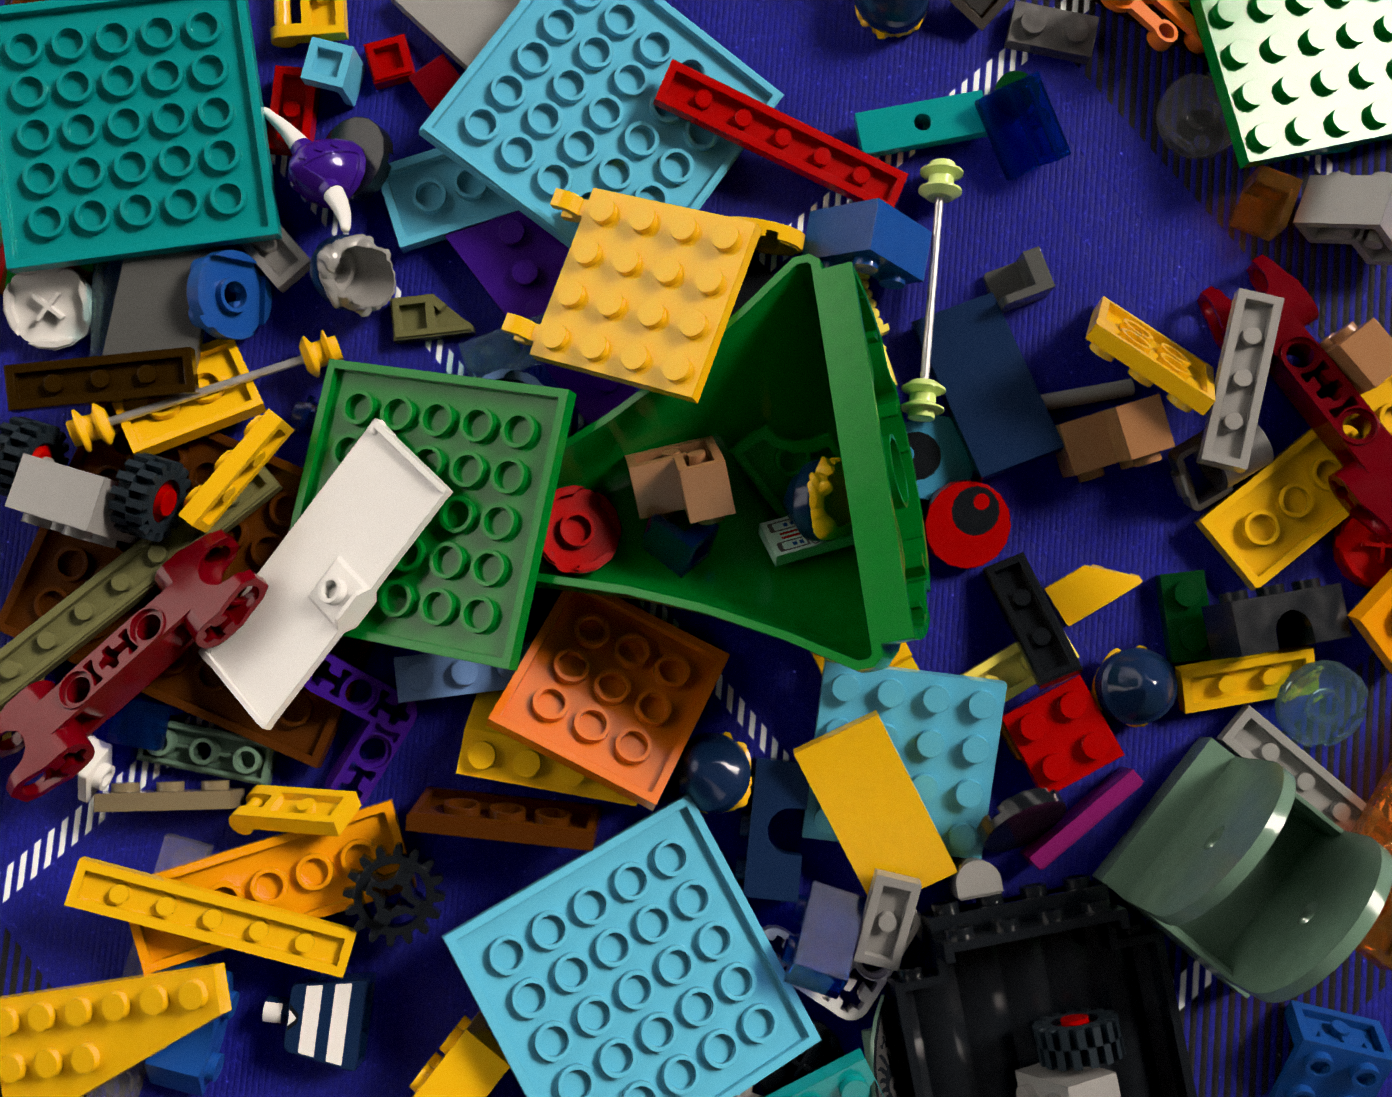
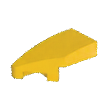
[1045,564,1143,627]

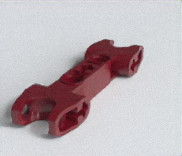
[1197,254,1392,544]
[0,529,269,802]

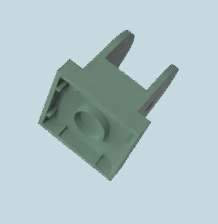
[1092,736,1392,1003]

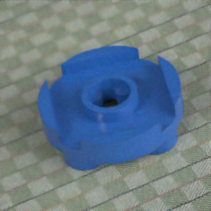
[187,250,272,340]

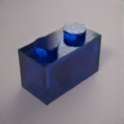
[780,880,866,999]

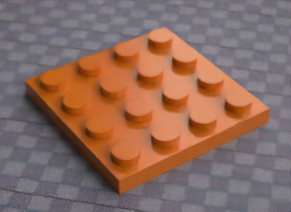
[486,591,730,811]

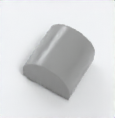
[947,857,1004,901]

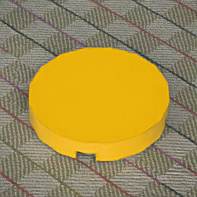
[729,216,805,256]

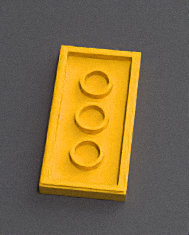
[793,710,958,895]

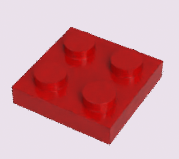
[1002,674,1125,792]

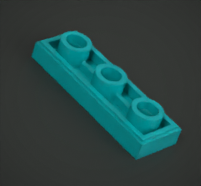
[853,90,991,157]

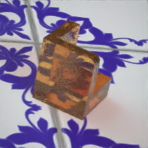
[1230,165,1303,241]

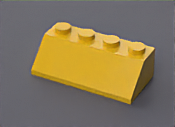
[456,690,638,806]

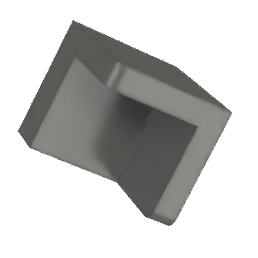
[983,246,1055,313]

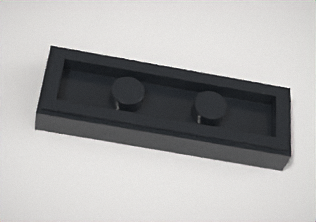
[982,552,1083,690]

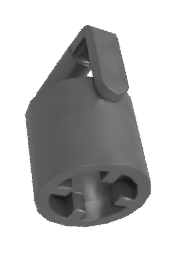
[1168,424,1274,511]

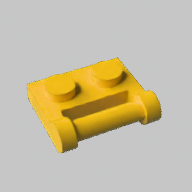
[270,0,349,48]

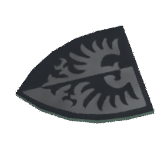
[861,995,909,1097]

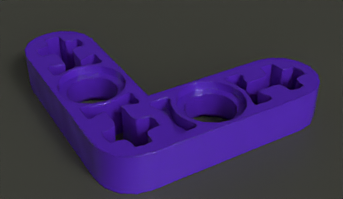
[304,652,417,805]

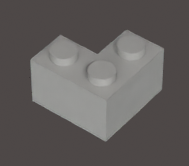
[1293,171,1392,265]

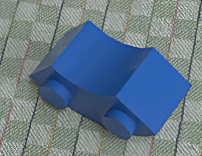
[144,961,240,1097]

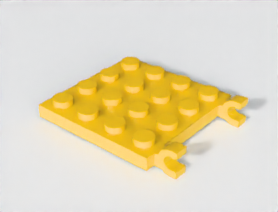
[501,188,762,404]

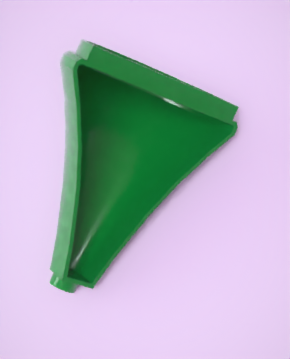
[535,253,931,673]

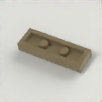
[94,780,245,812]

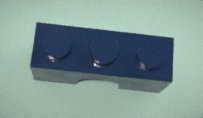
[734,756,809,903]

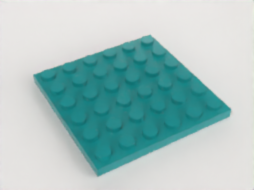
[0,0,282,274]

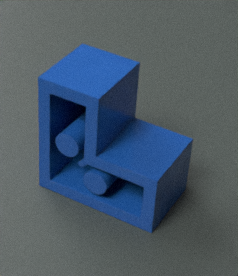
[802,198,932,290]

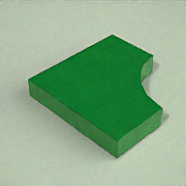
[729,423,841,518]

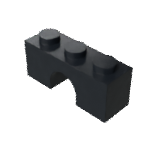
[1201,578,1352,660]

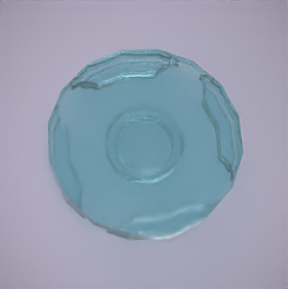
[1275,660,1368,747]

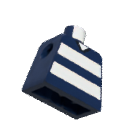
[262,972,377,1071]

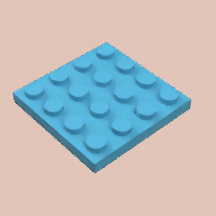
[801,658,1007,859]

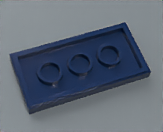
[910,292,1064,482]

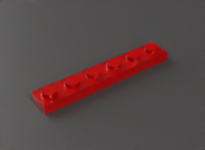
[653,59,909,208]

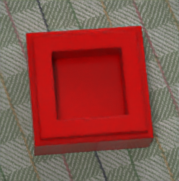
[363,34,416,90]

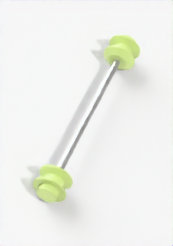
[901,158,964,422]

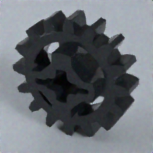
[343,842,446,947]

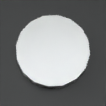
[3,267,97,350]

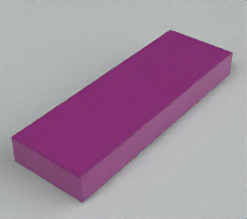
[1019,766,1144,870]

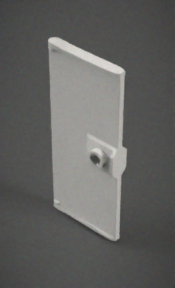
[198,418,453,730]

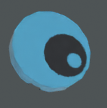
[905,415,974,502]

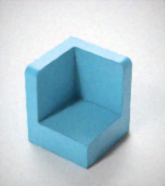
[300,36,366,107]

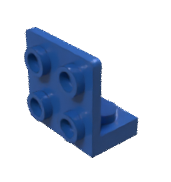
[1269,1000,1392,1097]

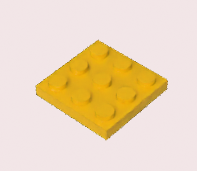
[1085,296,1216,416]

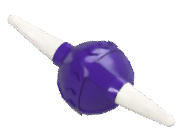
[264,107,366,233]

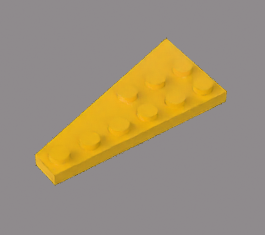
[0,962,232,1097]

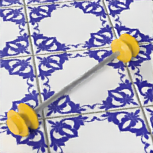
[66,330,344,453]

